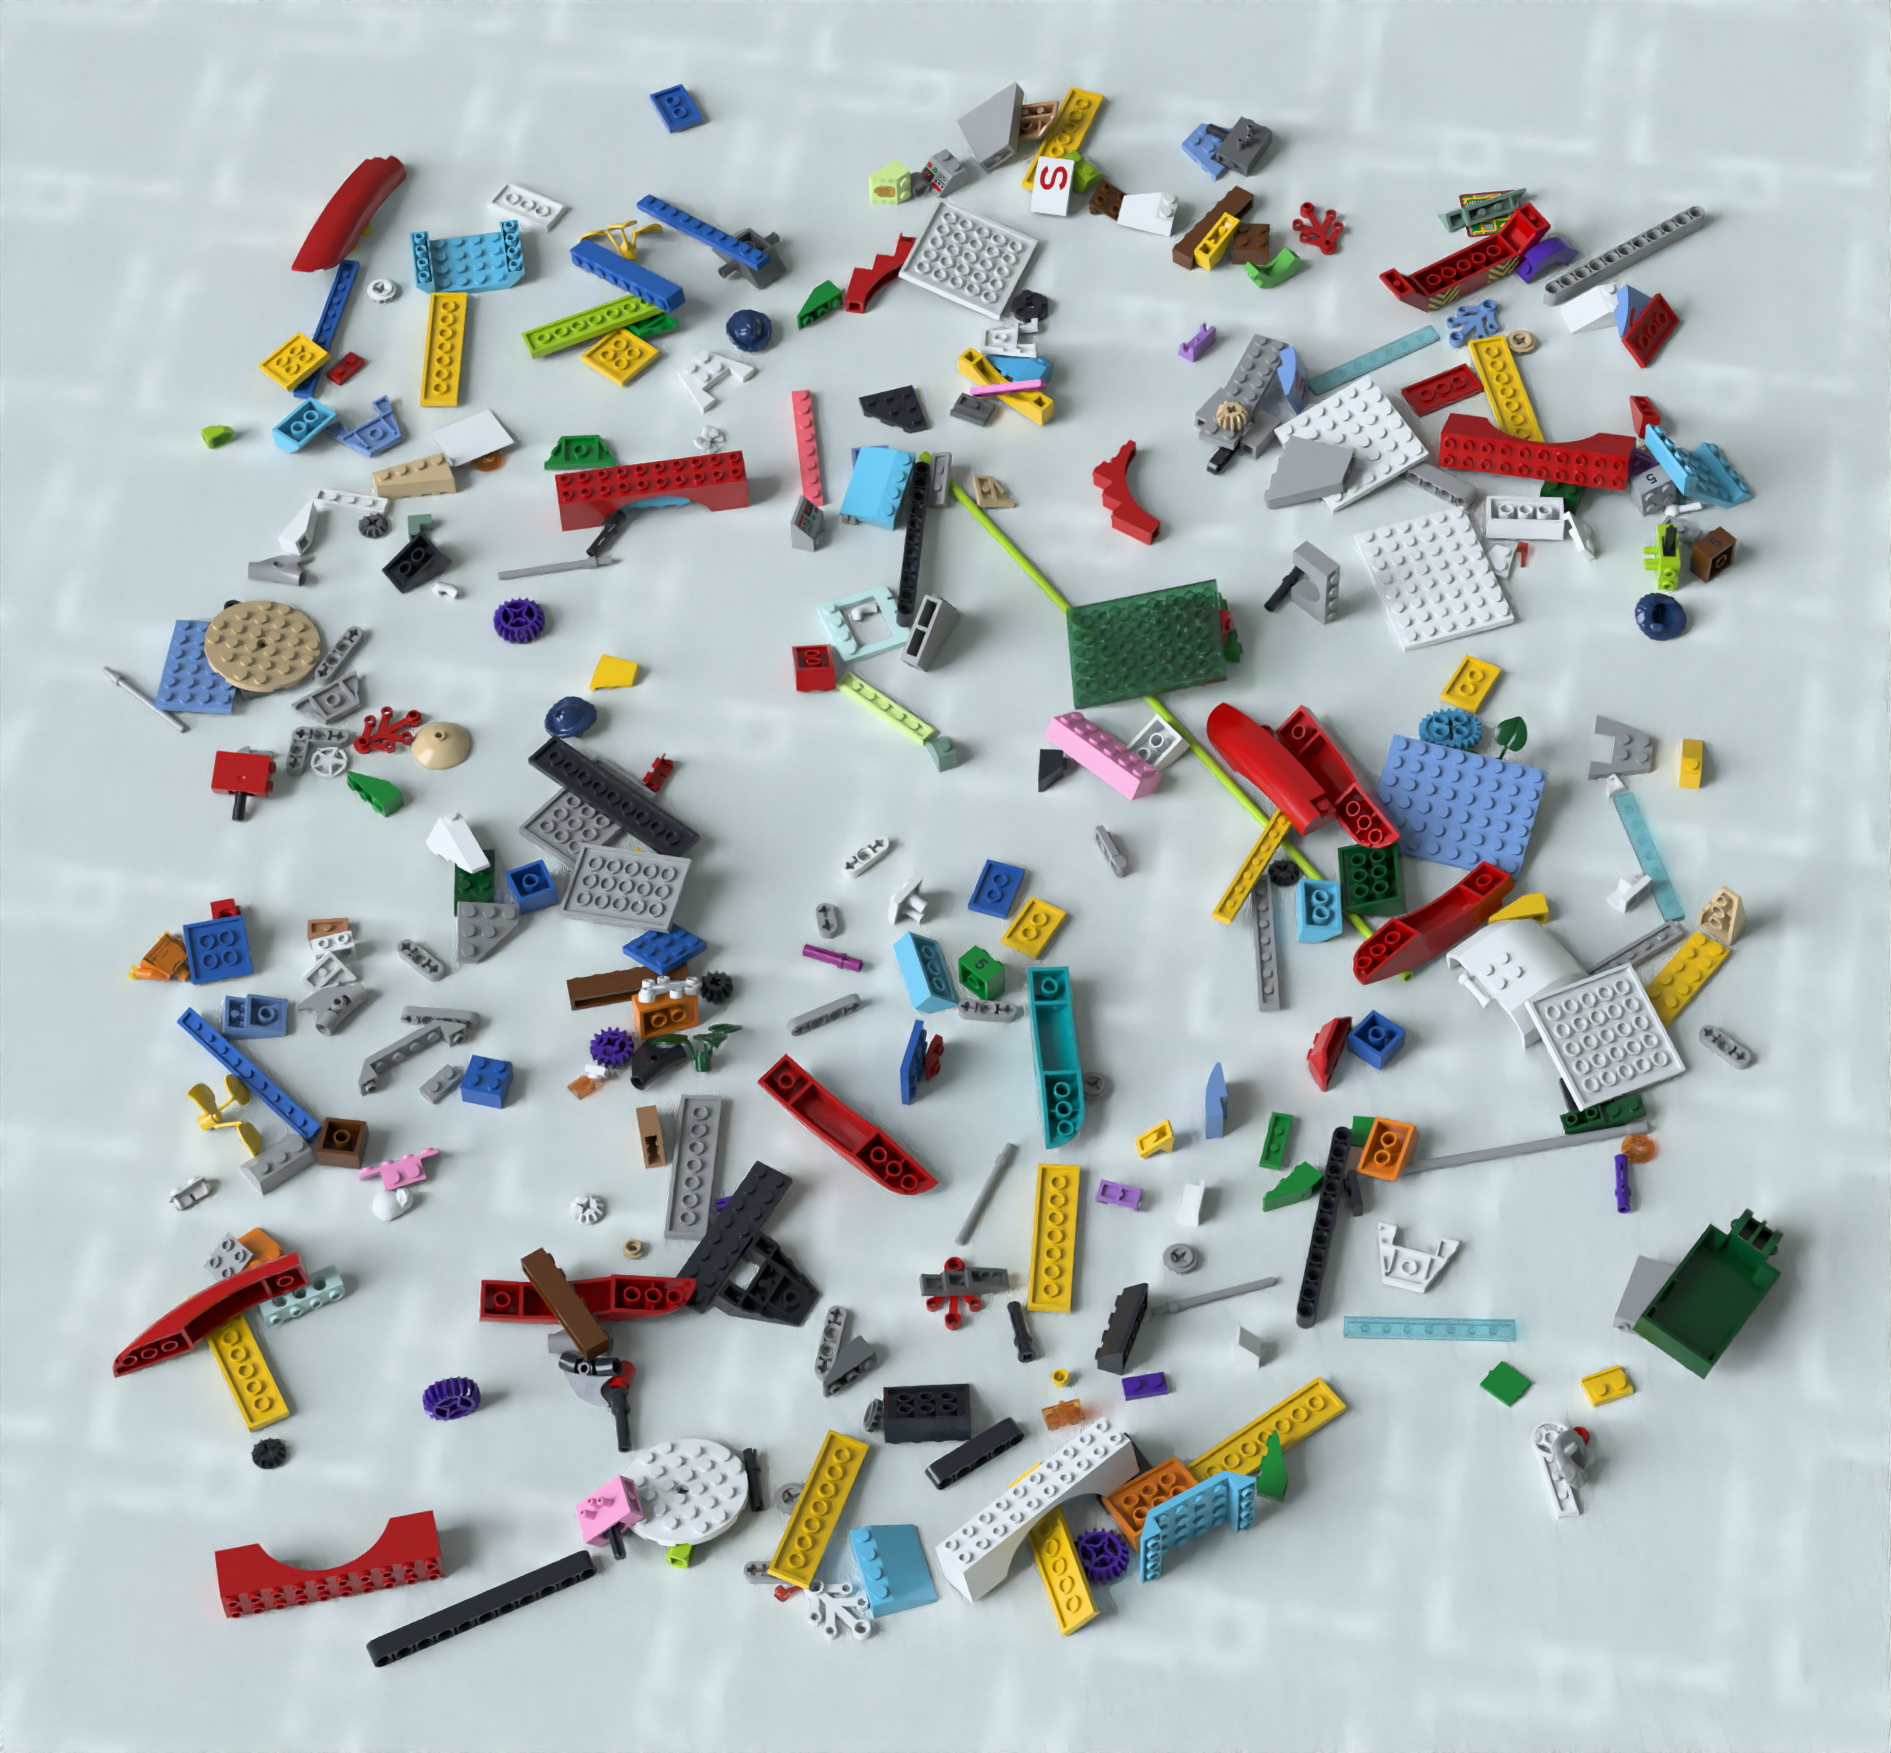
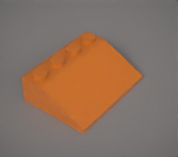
[1101,1456,1199,1554]

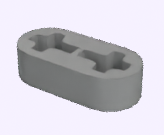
[816,903,837,939]

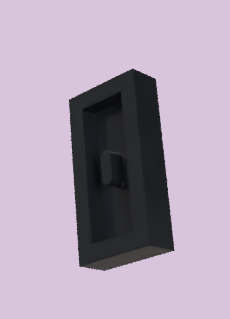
[1344,1170,1363,1217]

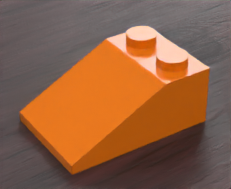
[632,992,699,1040]
[1356,1116,1420,1182]
[237,1227,286,1270]

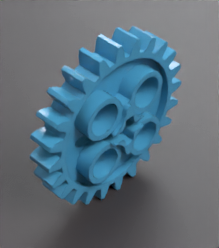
[1419,708,1483,750]

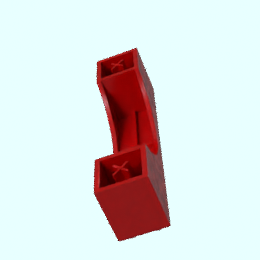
[1439,413,1636,491]
[555,450,749,532]
[214,1510,445,1618]

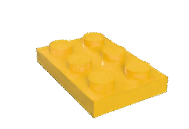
[1440,654,1501,714]
[1001,896,1066,959]

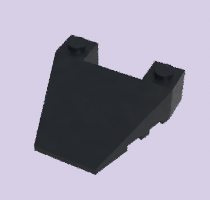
[712,1231,820,1327]

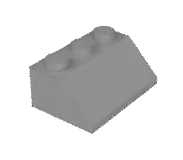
[240,1134,315,1195]

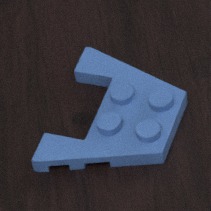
[1181,123,1232,181]
[325,395,402,458]

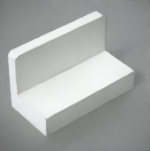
[1177,1178,1206,1226]

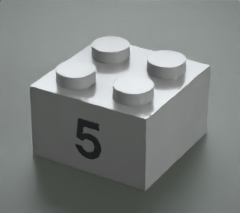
[1630,464,1677,517]

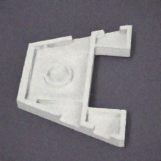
[981,318,1039,358]
[677,350,755,413]
[1378,1222,1459,1293]

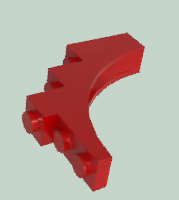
[845,240,915,314]
[1092,440,1160,545]

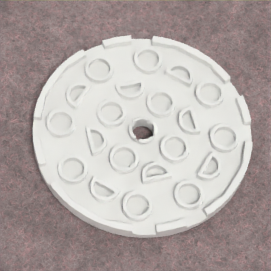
[623,1438,749,1547]

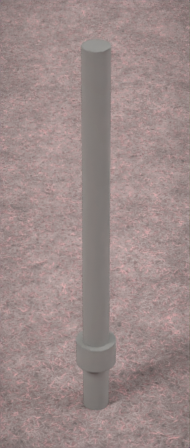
[498,556,612,580]
[102,666,187,733]
[955,1142,1014,1246]
[1151,1277,1275,1316]

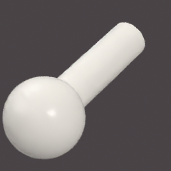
[1665,502,1702,518]

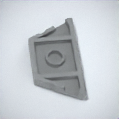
[291,670,360,725]

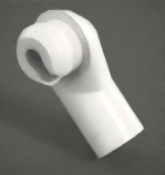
[432,582,461,600]
[851,603,877,621]

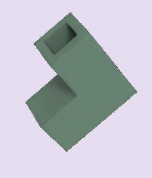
[408,514,433,541]

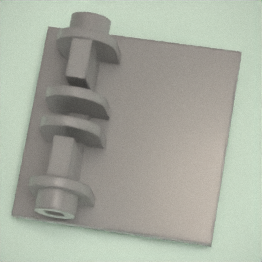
[204,1232,254,1281]

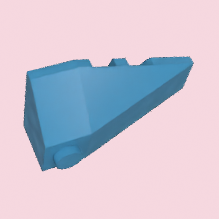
[983,353,1055,392]

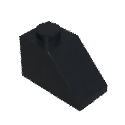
[1038,749,1067,792]

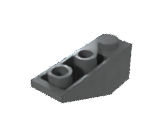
[822,1335,877,1398]

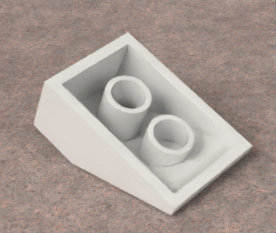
[1117,192,1179,237]
[1560,283,1619,335]
[1127,714,1190,771]

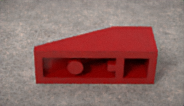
[1629,395,1661,440]

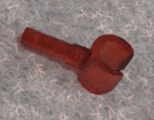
[1516,541,1528,568]
[774,1585,802,1602]

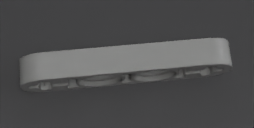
[314,626,364,686]
[787,993,863,1036]
[400,1006,480,1030]
[814,1305,847,1382]

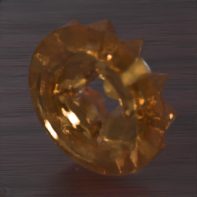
[472,450,502,471]
[1621,1133,1655,1164]

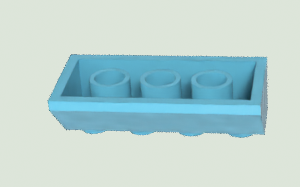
[893,931,959,1014]

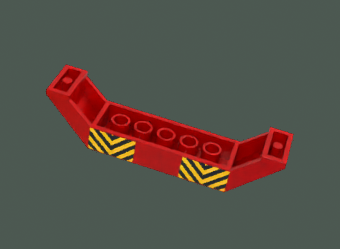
[1379,202,1551,313]

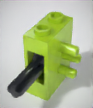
[1643,524,1681,590]

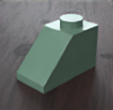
[926,736,958,773]

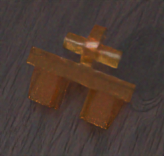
[1041,1399,1085,1431]

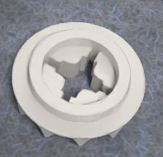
[367,279,396,302]
[570,1194,604,1224]

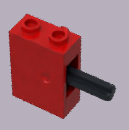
[211,751,276,822]

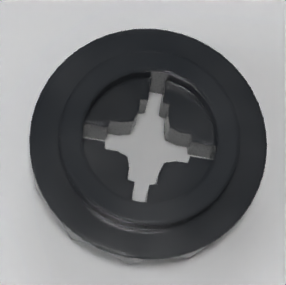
[1267,858,1300,886]
[251,1437,286,1469]

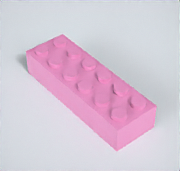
[1045,711,1162,801]

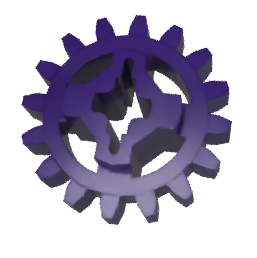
[590,1027,634,1069]

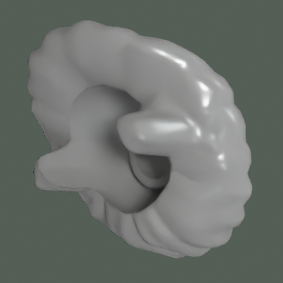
[1552,1429,1596,1489]

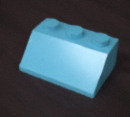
[272,397,338,453]
[1295,878,1342,943]

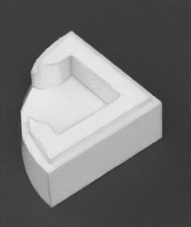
[1605,773,1626,799]

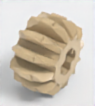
[1216,399,1248,431]

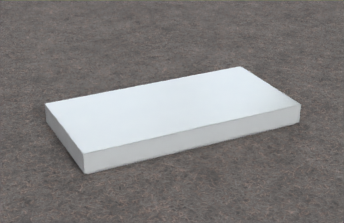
[487,181,567,233]

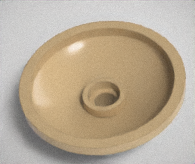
[412,721,470,770]

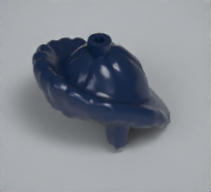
[726,309,772,353]
[1635,593,1687,641]
[544,696,597,739]

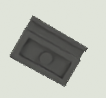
[950,392,996,427]

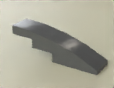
[919,1267,1010,1297]

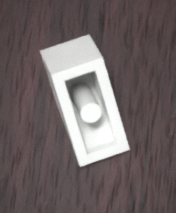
[1233,1326,1265,1368]

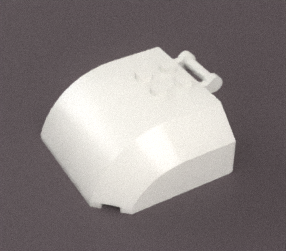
[1447,919,1591,1049]

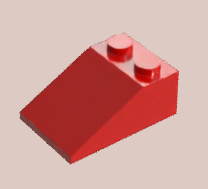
[792,644,835,693]

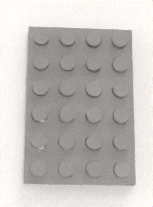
[518,755,657,869]
[558,843,693,933]

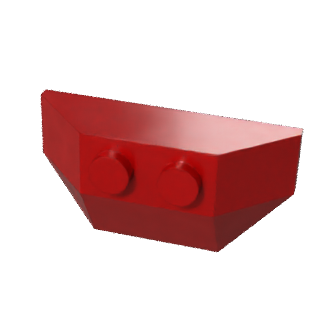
[1306,1016,1353,1092]

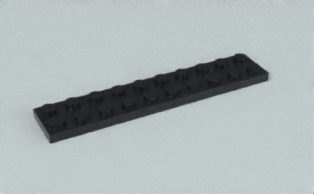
[528,735,700,857]

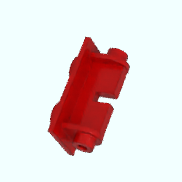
[642,753,674,793]

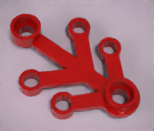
[1292,202,1344,255]
[354,706,422,754]
[926,1257,981,1331]

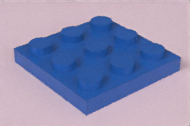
[183,915,253,985]
[622,923,708,976]
[900,1020,928,1106]

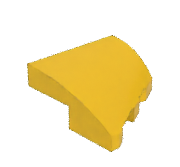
[589,654,639,691]

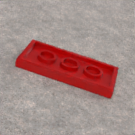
[1621,293,1680,369]
[1401,363,1484,418]

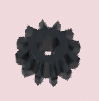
[700,969,734,1004]

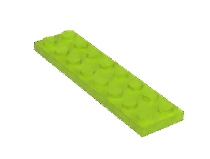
[521,294,665,359]

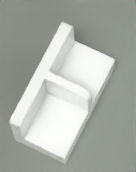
[1607,874,1652,914]

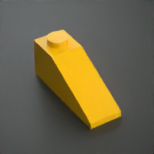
[1194,212,1240,271]
[1679,738,1703,789]
[1488,892,1549,925]

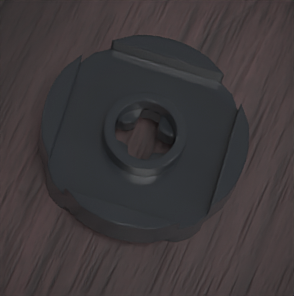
[1012,290,1048,323]

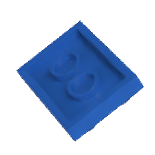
[650,84,703,134]
[968,859,1025,920]

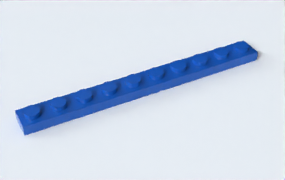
[636,194,771,271]
[293,260,360,399]
[177,1007,323,1144]

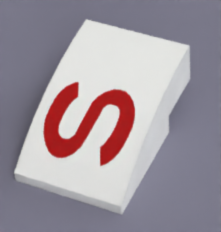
[1031,156,1075,216]

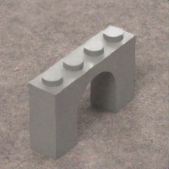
[1194,388,1282,460]
[1291,540,1340,625]

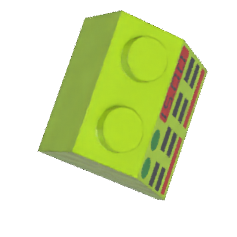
[1062,149,1106,194]

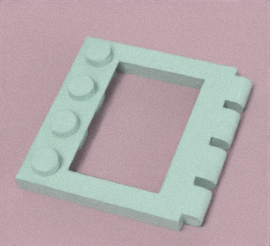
[817,585,911,666]

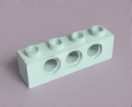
[258,1264,346,1327]

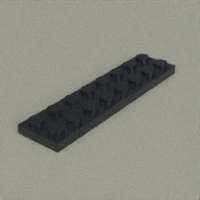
[676,1160,793,1314]

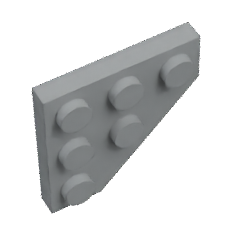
[456,901,519,963]

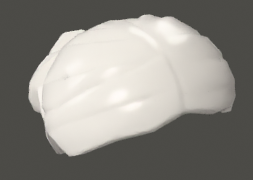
[372,1188,414,1222]

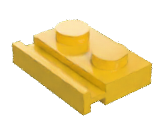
[1580,1365,1633,1408]

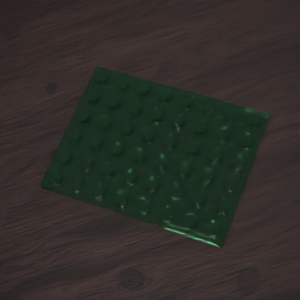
[1066,579,1227,710]

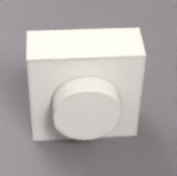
[584,1063,609,1081]

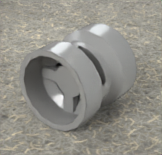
[910,172,929,197]

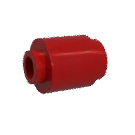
[609,1360,636,1390]

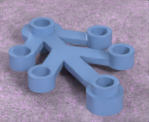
[1446,299,1498,348]

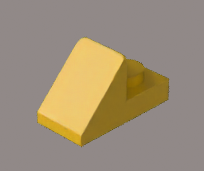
[1135,1119,1175,1159]

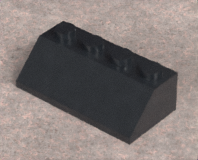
[1095,1283,1149,1376]

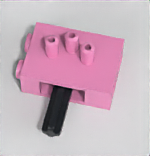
[575,1475,644,1561]

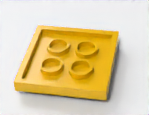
[581,327,659,387]
[258,332,331,392]

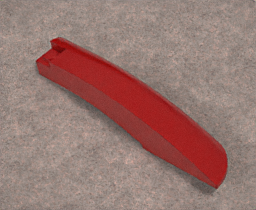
[291,155,406,273]
[1206,702,1337,837]
[1275,705,1402,849]
[1352,861,1515,985]
[757,1054,939,1195]
[112,1251,311,1378]
[479,1274,696,1325]

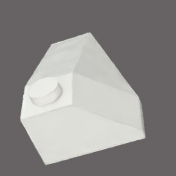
[426,811,490,874]

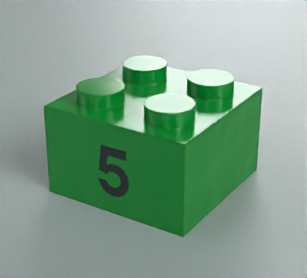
[958,945,1005,1001]

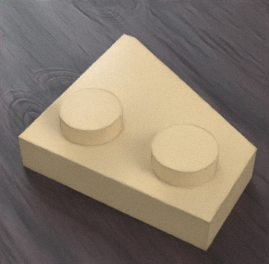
[972,475,1015,508]

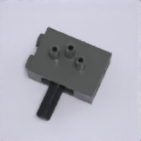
[1206,116,1272,177]

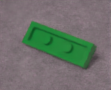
[1259,1111,1293,1171]

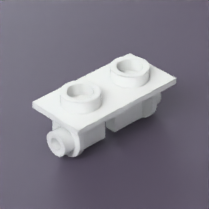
[168,1175,212,1211]

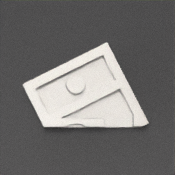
[1563,512,1595,561]
[300,950,357,993]

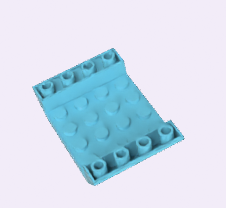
[410,219,525,295]
[1645,424,1753,509]
[1140,1470,1257,1584]

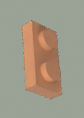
[307,917,349,941]

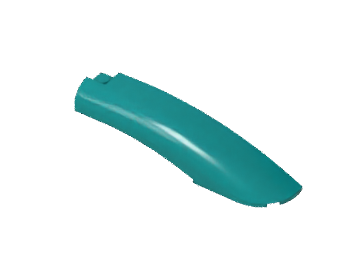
[1027,966,1085,1150]

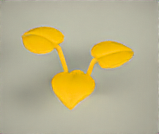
[579,220,663,261]
[186,1074,262,1157]

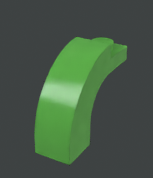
[1244,247,1304,289]

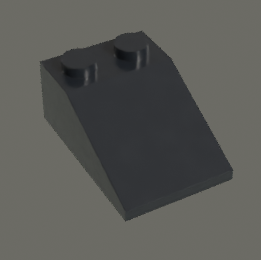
[382,530,452,594]

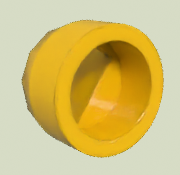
[1052,1369,1070,1388]

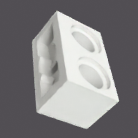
[311,930,358,963]

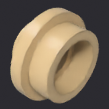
[623,1239,644,1259]

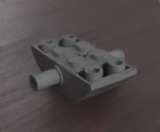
[712,228,787,290]

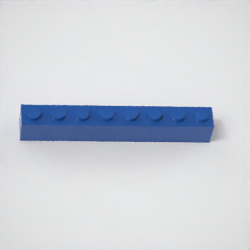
[570,239,686,313]

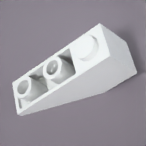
[278,500,318,556]

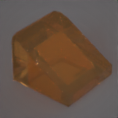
[567,1075,596,1100]

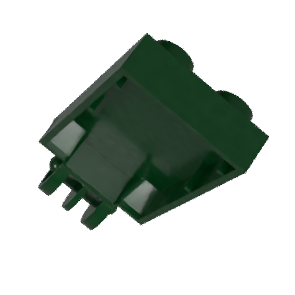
[1632,1208,1785,1380]

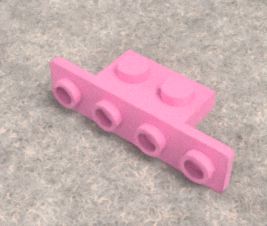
[359,1147,440,1191]

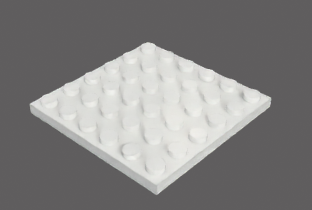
[898,197,1038,320]
[1274,375,1429,513]
[1524,962,1686,1112]

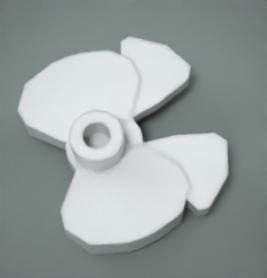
[694,425,724,453]

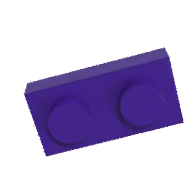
[1121,1372,1168,1401]

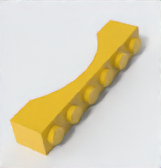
[958,347,1054,426]

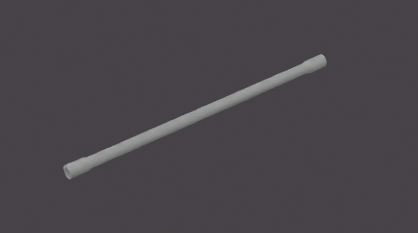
[1400,1121,1648,1176]

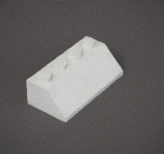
[1486,496,1564,540]

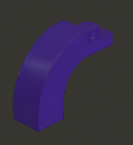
[1515,237,1579,284]

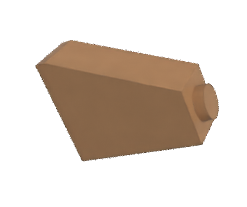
[636,1105,666,1169]

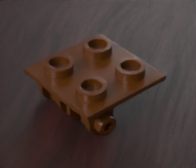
[1088,178,1127,222]

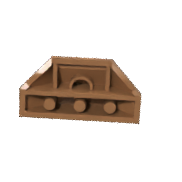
[1018,100,1059,141]

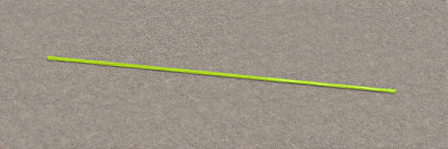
[919,451,1413,981]

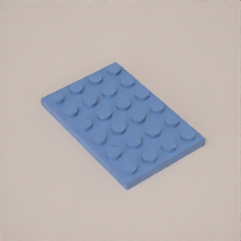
[154,619,238,714]

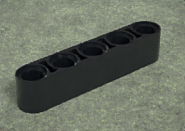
[925,1417,1025,1490]

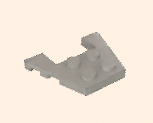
[1588,715,1654,780]

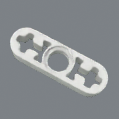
[842,836,889,879]

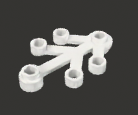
[639,976,702,1003]
[804,1578,871,1640]

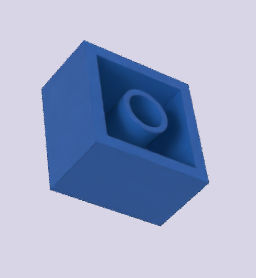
[505,859,558,916]
[1347,1010,1406,1071]
[460,1055,514,1109]

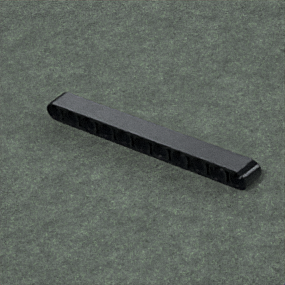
[896,461,930,628]
[1296,1126,1352,1329]
[366,1550,597,1667]

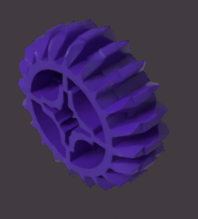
[493,597,545,644]
[422,1376,481,1421]
[1074,1527,1129,1585]

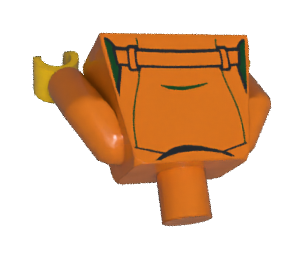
[127,931,191,982]

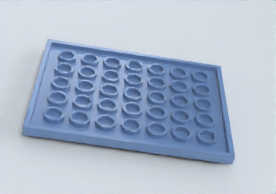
[1377,734,1548,882]

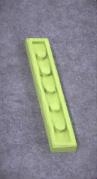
[836,671,936,746]

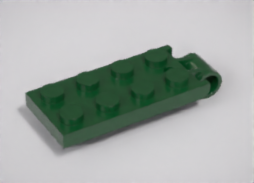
[454,849,495,917]

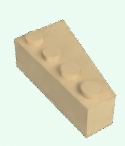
[371,452,456,500]

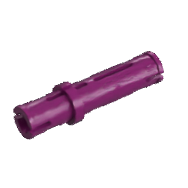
[802,944,863,973]

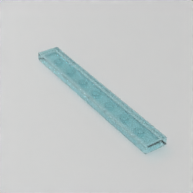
[1308,325,1440,397]
[1612,792,1685,923]
[1344,1316,1516,1342]

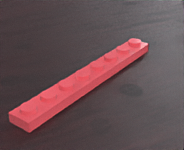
[791,389,823,507]

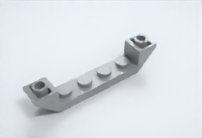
[358,1020,468,1097]

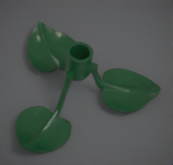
[1463,716,1527,760]
[651,1023,743,1072]

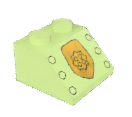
[869,159,911,205]

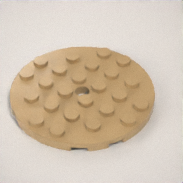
[204,600,321,692]

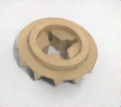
[1506,330,1536,355]

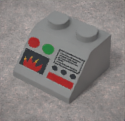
[921,149,968,199]
[790,495,826,552]

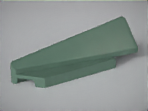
[1438,188,1526,232]

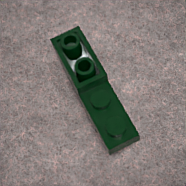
[1559,1095,1647,1135]

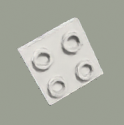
[888,874,929,925]

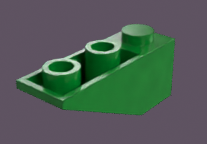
[797,280,843,330]
[346,771,404,818]
[1262,1161,1324,1212]
[1256,1430,1289,1503]

